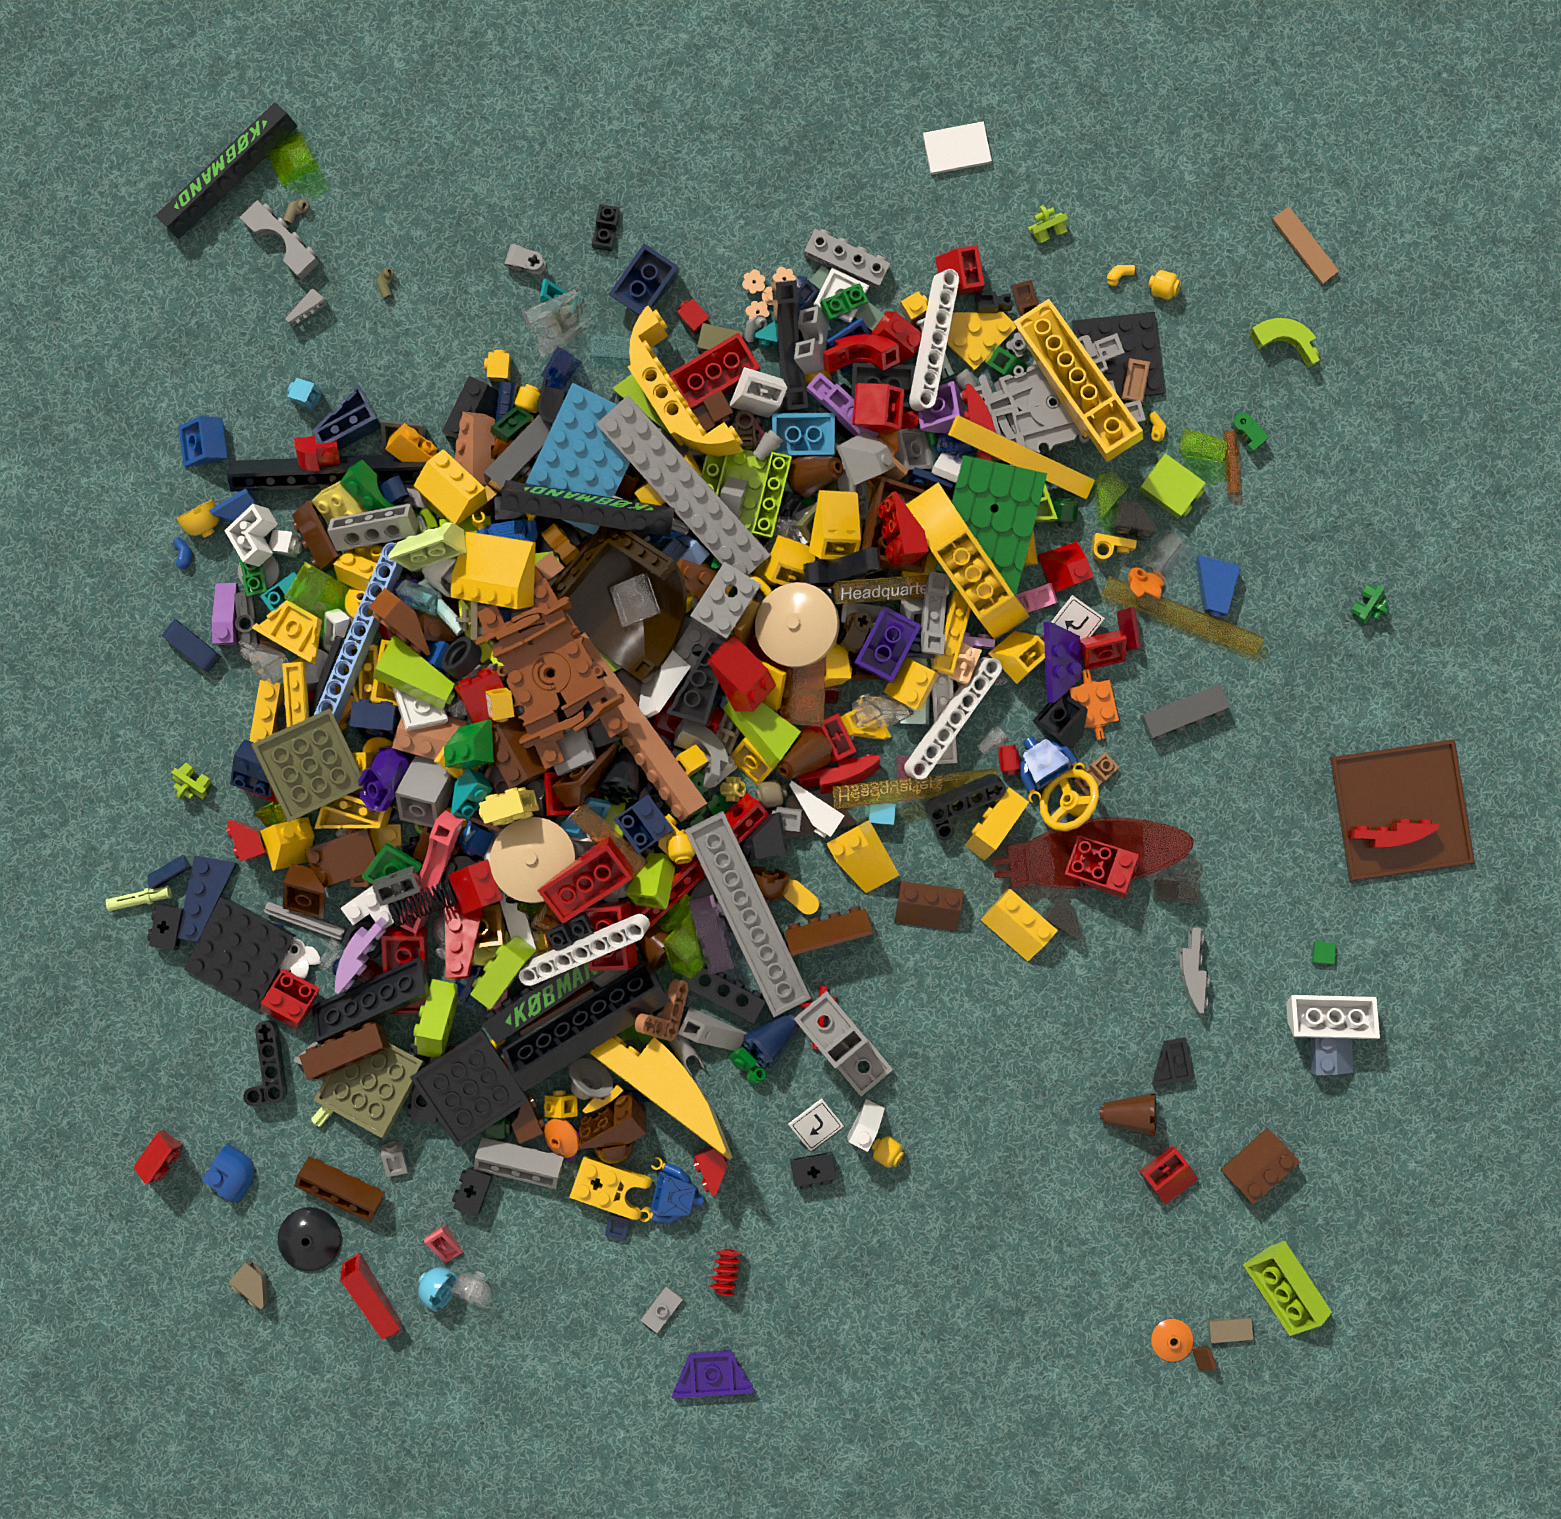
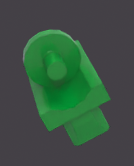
[1351,585,1390,626]

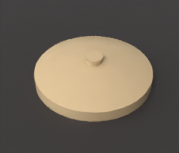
[755,582,839,668]
[490,817,576,903]

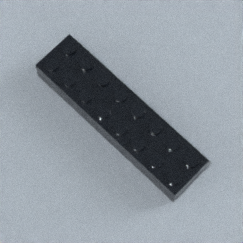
[502,960,671,1092]

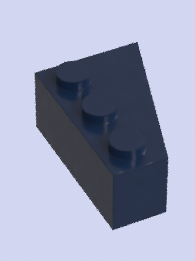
[312,384,381,451]

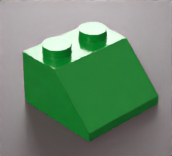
[444,720,494,769]

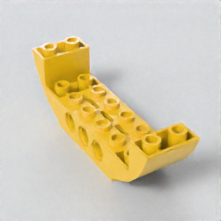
[628,306,744,456]
[906,482,1030,640]

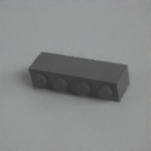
[484,415,553,494]
[1140,684,1230,741]

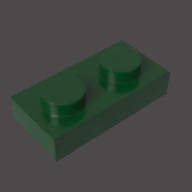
[490,406,533,443]

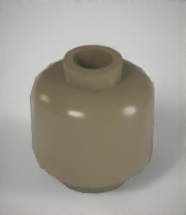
[755,779,787,809]

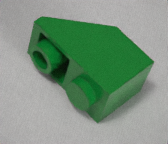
[984,344,1030,376]

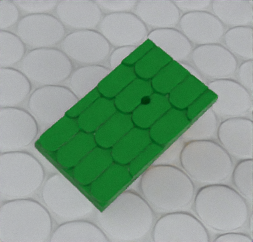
[935,455,1047,596]

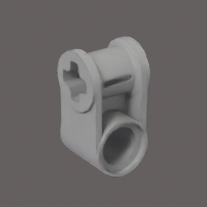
[504,244,546,275]

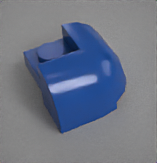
[201,1143,255,1203]

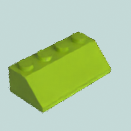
[1243,1241,1332,1336]

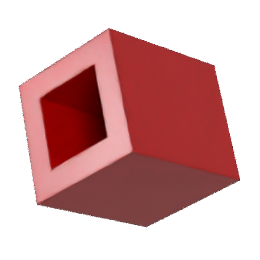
[677,299,710,335]

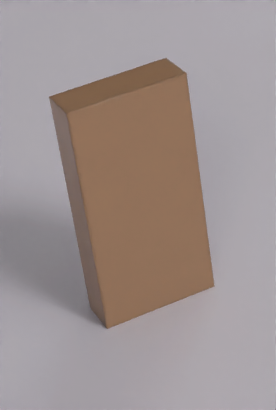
[1121,358,1150,404]

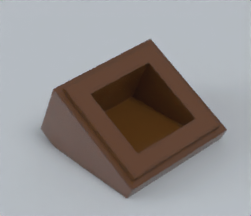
[1192,1345,1217,1371]

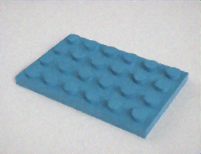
[526,383,630,535]

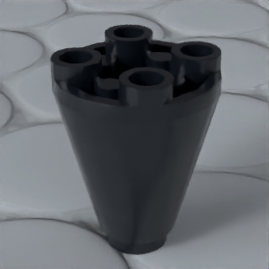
[598,747,641,805]

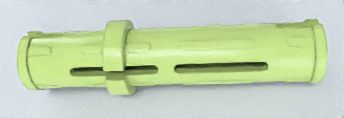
[106,885,172,912]

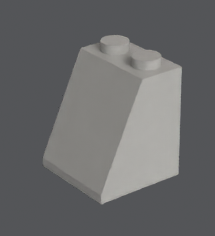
[395,755,456,828]

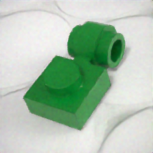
[728,1047,766,1085]

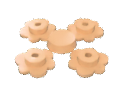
[742,267,796,320]

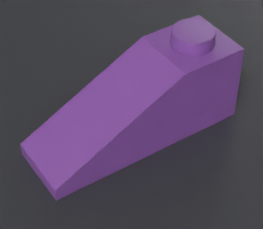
[212,583,239,646]

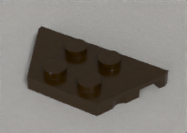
[784,790,857,839]

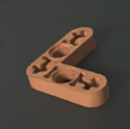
[635,979,688,1041]

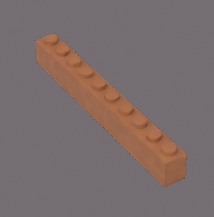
[575,633,707,823]

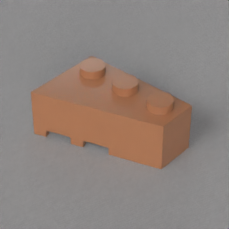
[454,412,495,485]

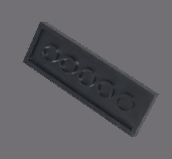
[312,957,430,1045]

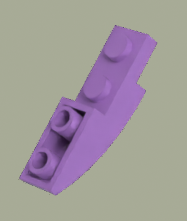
[806,373,880,438]

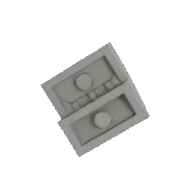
[554,728,596,777]

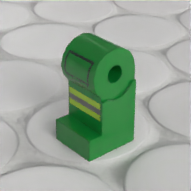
[1231,413,1269,454]

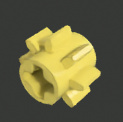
[720,777,746,802]

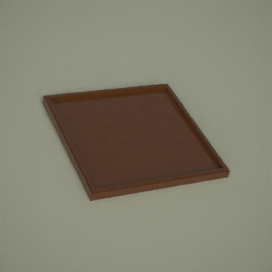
[1330,739,1475,881]

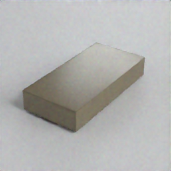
[1208,1317,1253,1343]

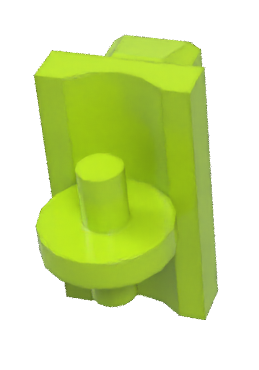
[1027,205,1068,243]
[171,763,211,800]

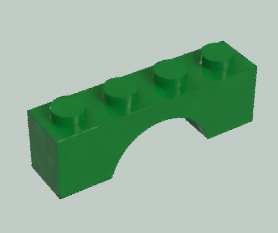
[340,460,421,542]

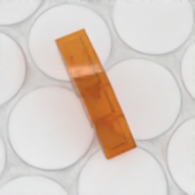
[569,802,648,878]

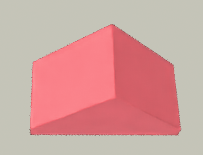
[424,1224,463,1264]

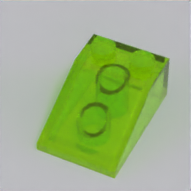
[284,562,350,621]

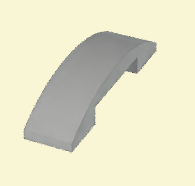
[921,571,950,656]

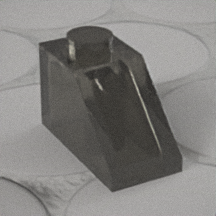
[1153,879,1200,904]
[1042,895,1081,940]

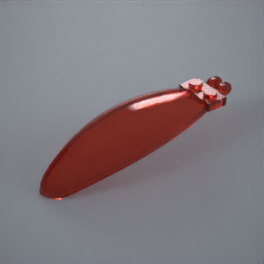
[992,817,1194,889]

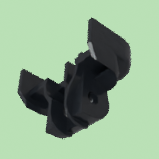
[538,376,616,424]

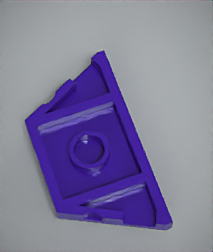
[1043,622,1082,703]
[672,1350,754,1399]

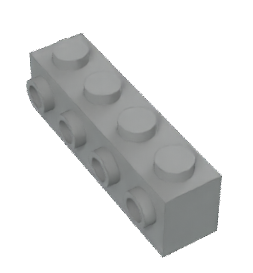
[804,229,890,291]
[474,1137,564,1189]

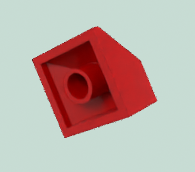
[1037,541,1094,593]

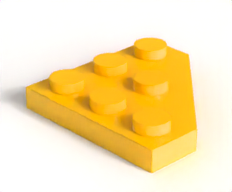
[937,312,1017,371]

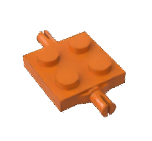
[1068,669,1119,740]

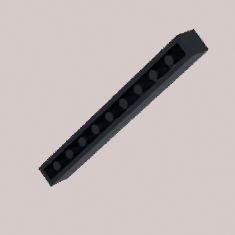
[227,453,437,492]

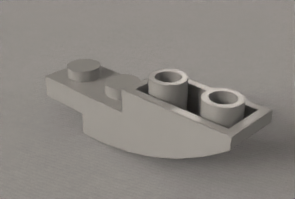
[1179,927,1210,1013]

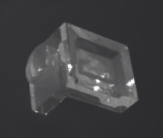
[318,938,344,972]

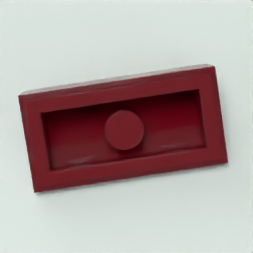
[1116,607,1141,651]

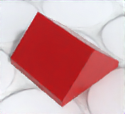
[1080,630,1127,670]

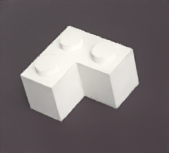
[224,504,278,567]
[341,885,400,929]

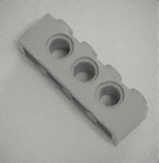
[327,504,419,551]

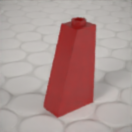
[340,1252,401,1340]

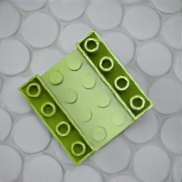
[701,449,792,538]

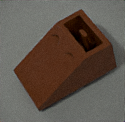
[579,1092,646,1149]

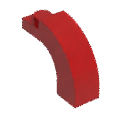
[823,334,900,373]

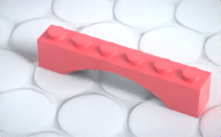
[400,810,464,934]

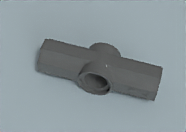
[234,592,260,656]

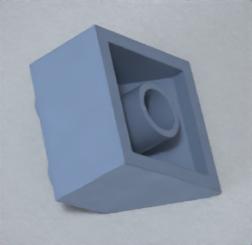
[1309,1037,1353,1075]

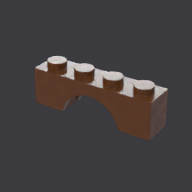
[502,1057,546,1144]

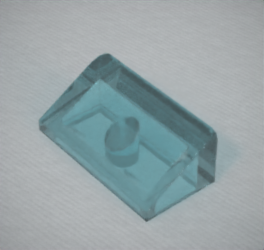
[396,580,438,616]

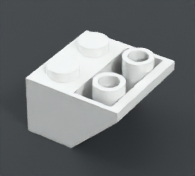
[730,367,787,418]

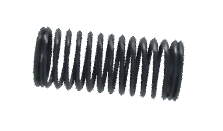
[388,880,457,928]

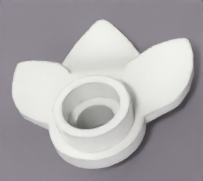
[280,939,321,979]

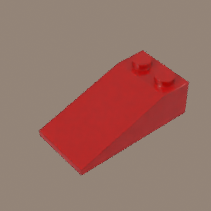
[537,836,635,924]
[381,927,428,1014]

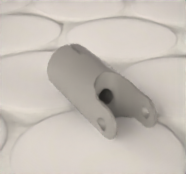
[667,1030,705,1077]

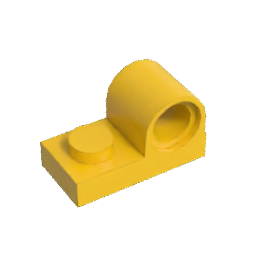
[1091,533,1137,562]

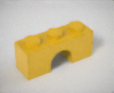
[249,680,284,742]

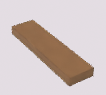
[1271,206,1339,285]

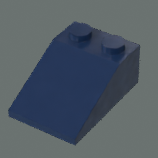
[609,244,679,316]
[349,699,400,742]

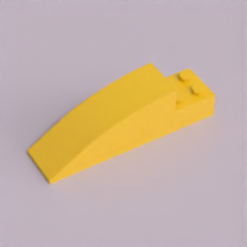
[1013,299,1143,462]
[590,1035,732,1160]

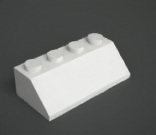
[1286,995,1380,1039]

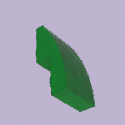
[820,283,869,322]
[238,557,268,597]

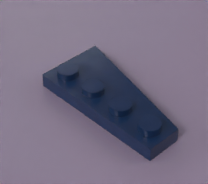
[177,856,237,942]

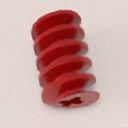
[709,1249,743,1296]

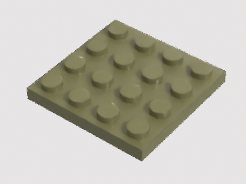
[250,708,363,822]
[314,1027,426,1139]

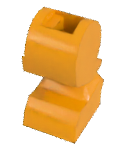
[541,523,580,565]

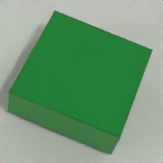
[1312,941,1336,964]

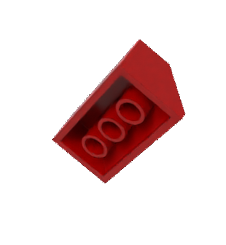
[668,332,760,410]

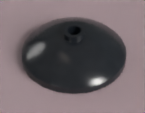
[278,1207,341,1271]

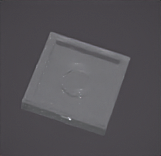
[609,573,660,627]

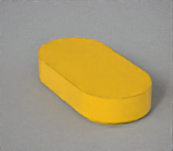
[784,880,819,914]

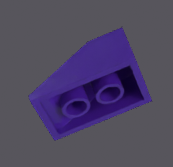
[854,606,921,683]

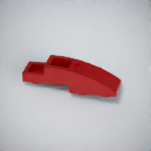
[962,383,996,461]
[798,754,880,794]
[1349,819,1439,848]

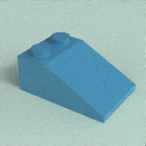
[772,413,835,459]

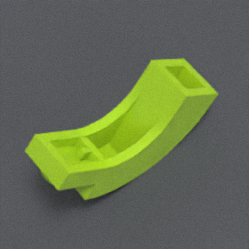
[1248,318,1320,368]

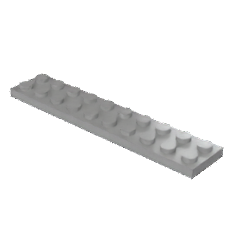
[597,395,770,576]
[684,811,811,1017]

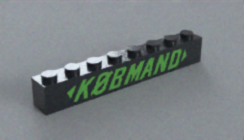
[155,102,298,239]
[500,480,674,537]
[481,946,639,1045]

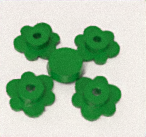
[668,772,729,827]

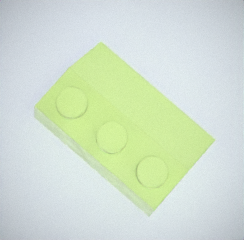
[388,523,467,572]

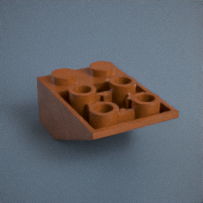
[369,588,430,656]

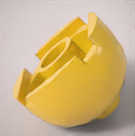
[176,500,220,538]

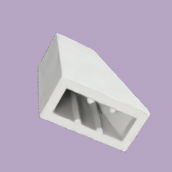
[847,1099,885,1152]

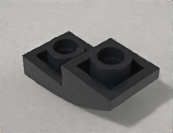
[592,204,620,251]
[545,912,596,951]

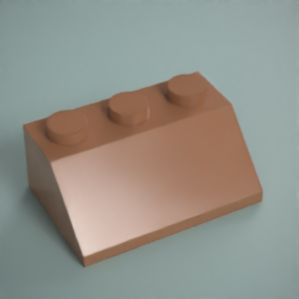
[392,716,468,760]

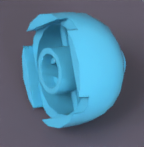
[418,1267,459,1312]

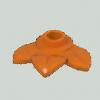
[1128,568,1165,599]

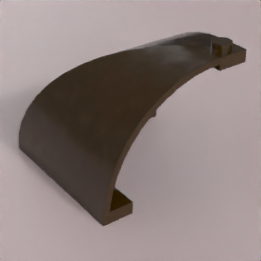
[551,526,687,685]

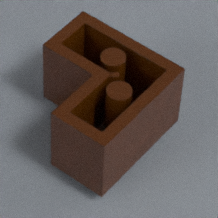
[692,390,734,433]

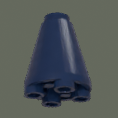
[742,1014,800,1069]

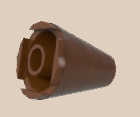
[787,456,844,498]
[777,728,833,779]
[634,923,683,970]
[1100,1093,1157,1136]

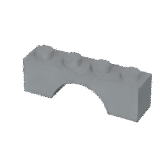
[239,200,319,280]

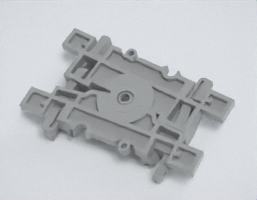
[960,333,1146,466]

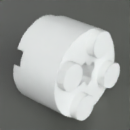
[422,556,458,597]

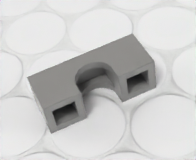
[794,306,829,374]

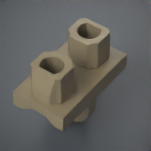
[456,601,490,640]
[716,712,740,754]

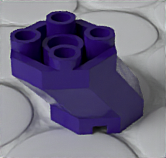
[358,746,411,812]

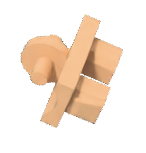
[948,643,982,685]

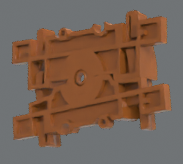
[475,578,630,769]

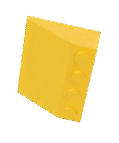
[451,532,536,609]

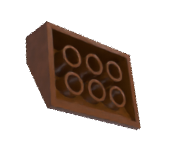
[859,477,929,574]

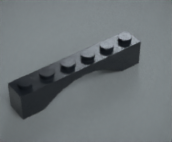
[771,280,809,410]

